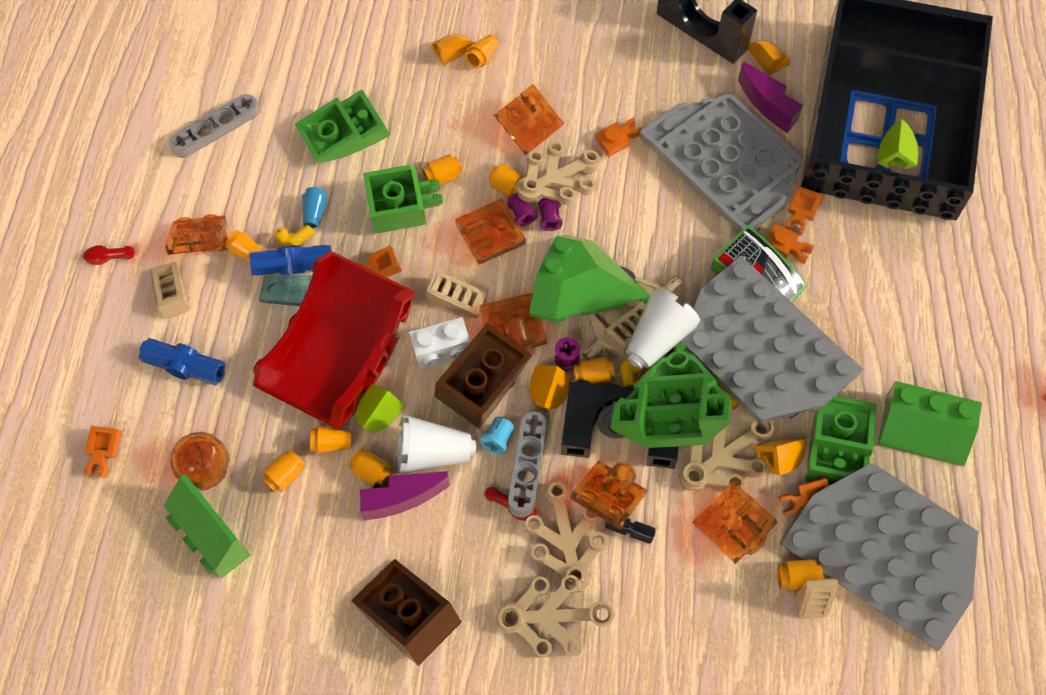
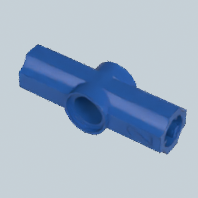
[249,245,331,276]
[138,338,226,386]

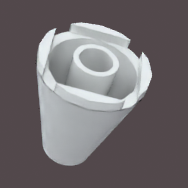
[626,288,700,369]
[397,416,476,474]

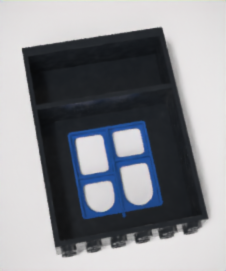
[800,0,993,221]

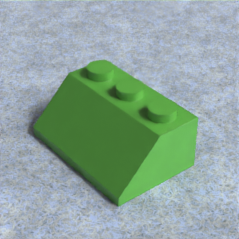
[878,381,982,467]
[164,474,251,578]

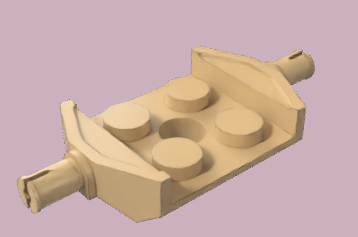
[582,275,682,359]

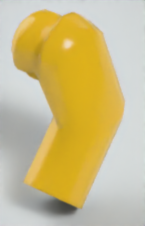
[273,224,315,247]
[620,359,643,389]

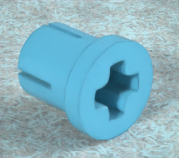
[479,417,514,455]

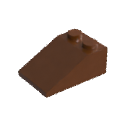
[434,323,532,428]
[351,559,462,666]

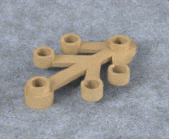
[516,141,600,205]
[679,419,774,494]
[525,481,607,593]
[496,575,615,657]

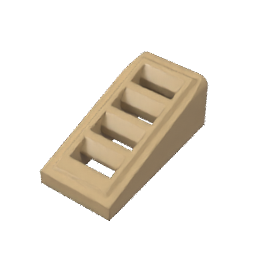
[150,261,190,319]
[426,271,487,318]
[603,302,646,357]
[794,578,838,619]

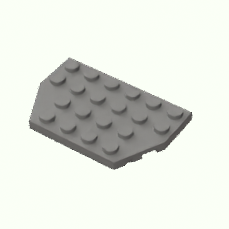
[639,93,803,232]
[681,256,864,424]
[780,463,979,651]

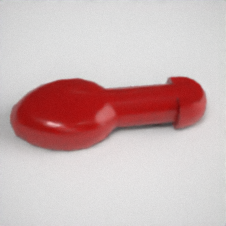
[82,245,135,265]
[484,487,537,521]

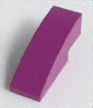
[738,62,803,133]
[360,471,450,521]

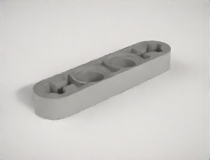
[169,94,259,158]
[508,411,547,518]

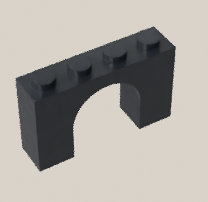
[657,0,758,64]
[561,380,679,469]

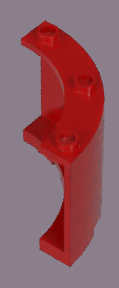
[253,251,416,430]

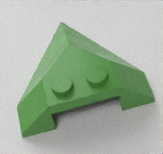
[529,235,650,323]
[610,341,732,448]

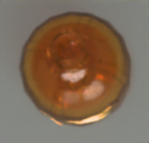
[170,431,230,490]

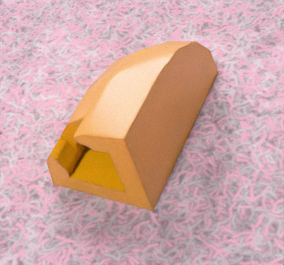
[431,34,474,65]
[748,40,790,75]
[529,365,572,410]
[754,438,806,475]

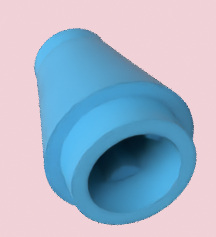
[302,187,328,228]

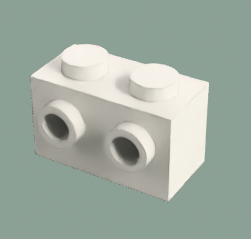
[409,317,470,370]

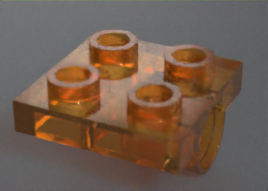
[494,84,565,156]
[455,199,526,265]
[165,214,227,255]
[480,292,547,350]
[570,460,648,530]
[692,482,778,564]

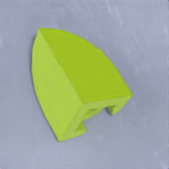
[877,119,918,169]
[356,384,404,431]

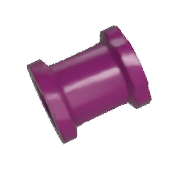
[507,192,538,227]
[538,198,563,231]
[555,337,580,371]

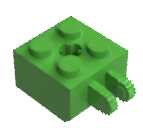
[363,165,443,234]

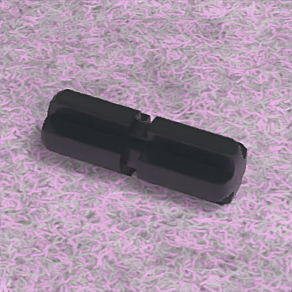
[605,512,656,544]

